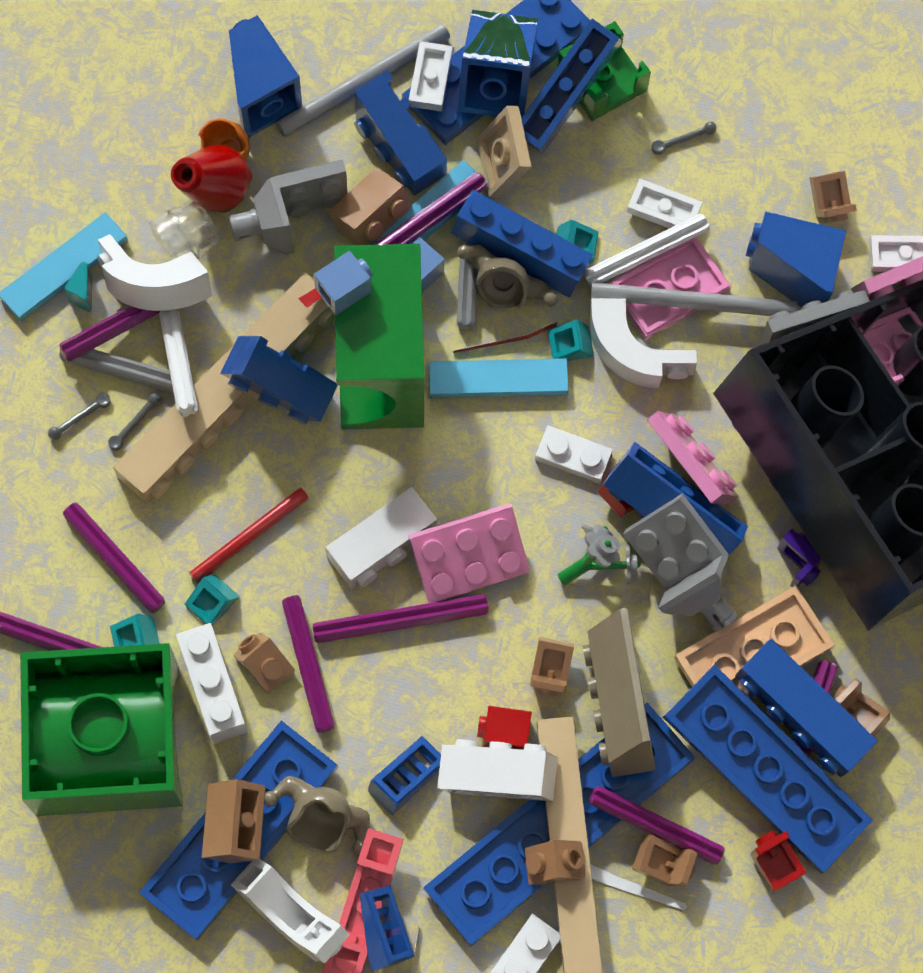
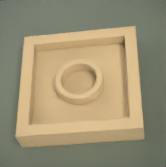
[477,106,532,198]

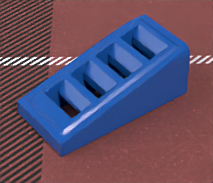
[368,736,441,815]
[359,885,415,972]

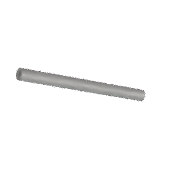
[276,24,450,137]
[590,282,797,316]

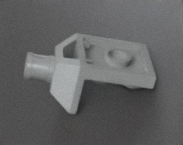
[228,159,348,255]
[623,493,737,632]

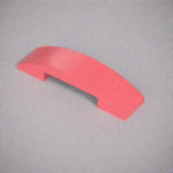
[322,828,404,973]

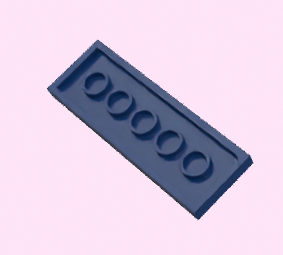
[402,0,590,145]
[663,664,873,874]
[139,720,338,941]

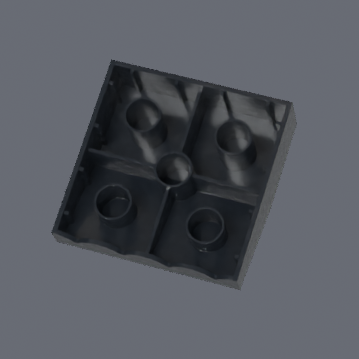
[713,280,923,631]

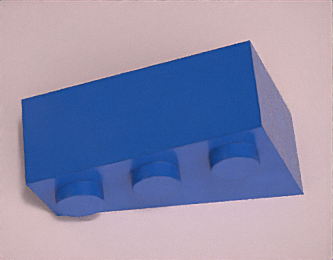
[354,70,447,196]
[220,336,337,424]

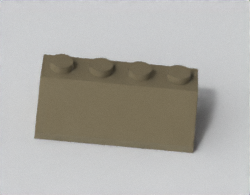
[583,608,656,777]

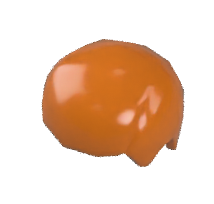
[198,118,250,160]

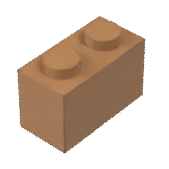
[329,167,412,245]
[202,779,265,863]

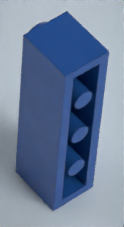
[521,18,622,153]
[450,189,593,298]
[603,442,748,556]
[735,638,878,778]

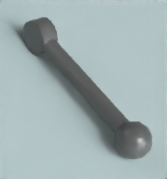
[652,122,717,155]
[48,393,111,440]
[108,393,161,451]

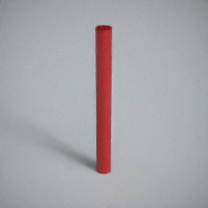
[189,487,309,584]

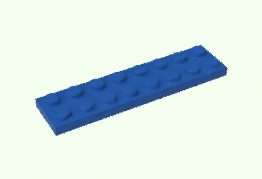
[423,702,695,947]

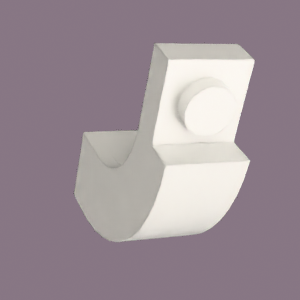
[97,234,212,311]
[589,298,697,388]
[231,860,350,963]

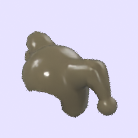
[457,243,558,308]
[264,776,370,856]

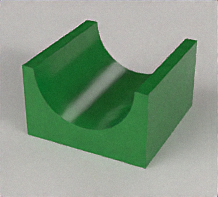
[334,244,424,430]
[20,643,183,816]

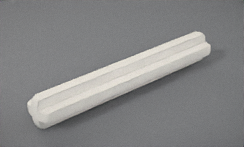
[584,214,710,287]
[159,309,198,417]

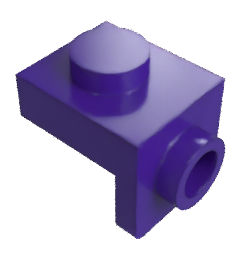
[777,528,822,587]

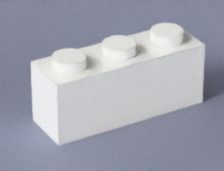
[325,487,437,590]
[176,623,248,745]
[437,739,558,801]

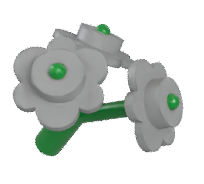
[557,524,641,586]

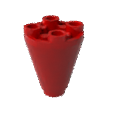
[171,145,253,213]

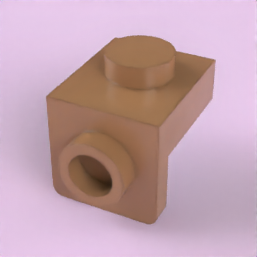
[809,171,857,223]
[233,633,295,694]
[530,637,574,696]
[833,679,891,737]
[632,835,697,887]
[525,840,586,886]

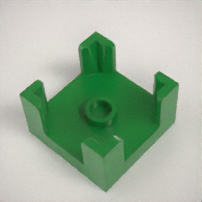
[557,21,651,121]

